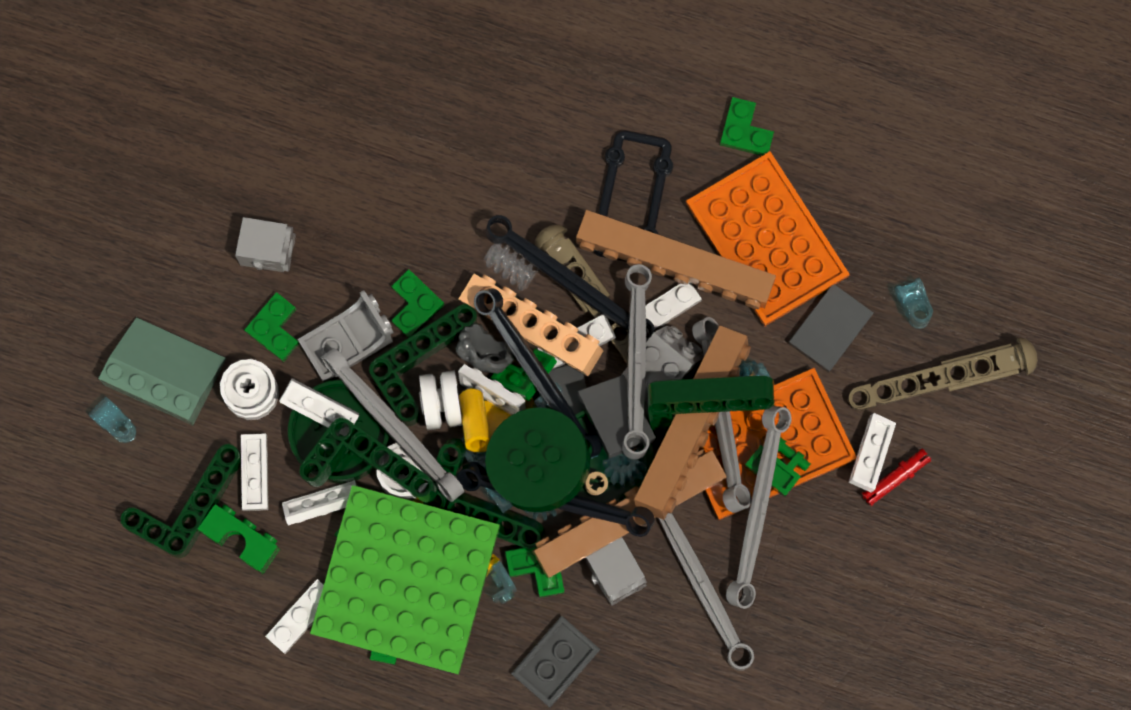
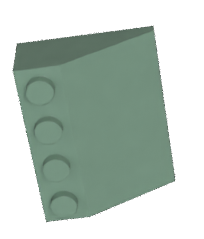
[98,317,226,426]

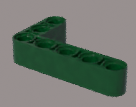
[369,304,477,426]
[648,376,774,441]
[299,418,438,502]
[423,438,545,549]
[121,444,241,558]

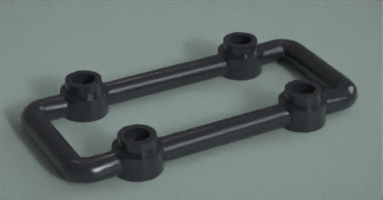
[593,131,673,262]

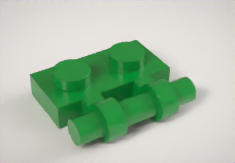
[745,437,811,497]

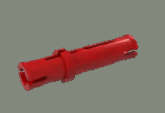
[861,448,931,506]

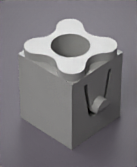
[235,217,296,272]
[586,537,647,606]

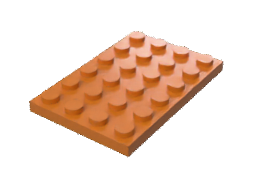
[686,152,850,327]
[698,368,857,521]

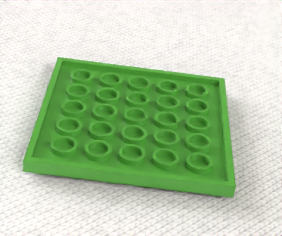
[310,485,500,675]

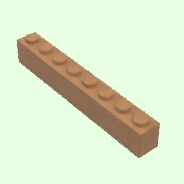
[576,210,776,309]
[634,326,751,520]
[532,449,727,578]

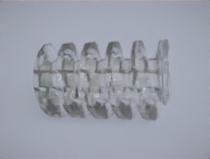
[484,243,539,291]

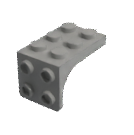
[298,290,394,383]
[621,326,704,423]

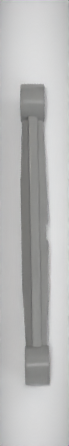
[622,264,652,459]
[692,317,752,513]
[321,348,464,502]
[726,405,791,609]
[658,513,754,671]

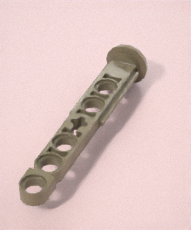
[534,224,628,365]
[848,338,1038,411]

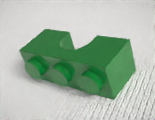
[198,504,280,575]

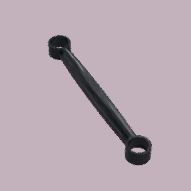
[485,215,655,342]
[474,288,602,459]
[457,462,655,537]

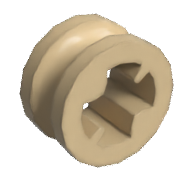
[584,472,608,496]

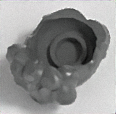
[456,323,514,374]

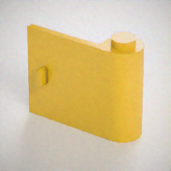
[459,388,535,452]

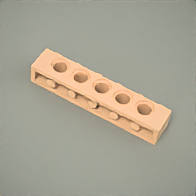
[459,274,603,376]

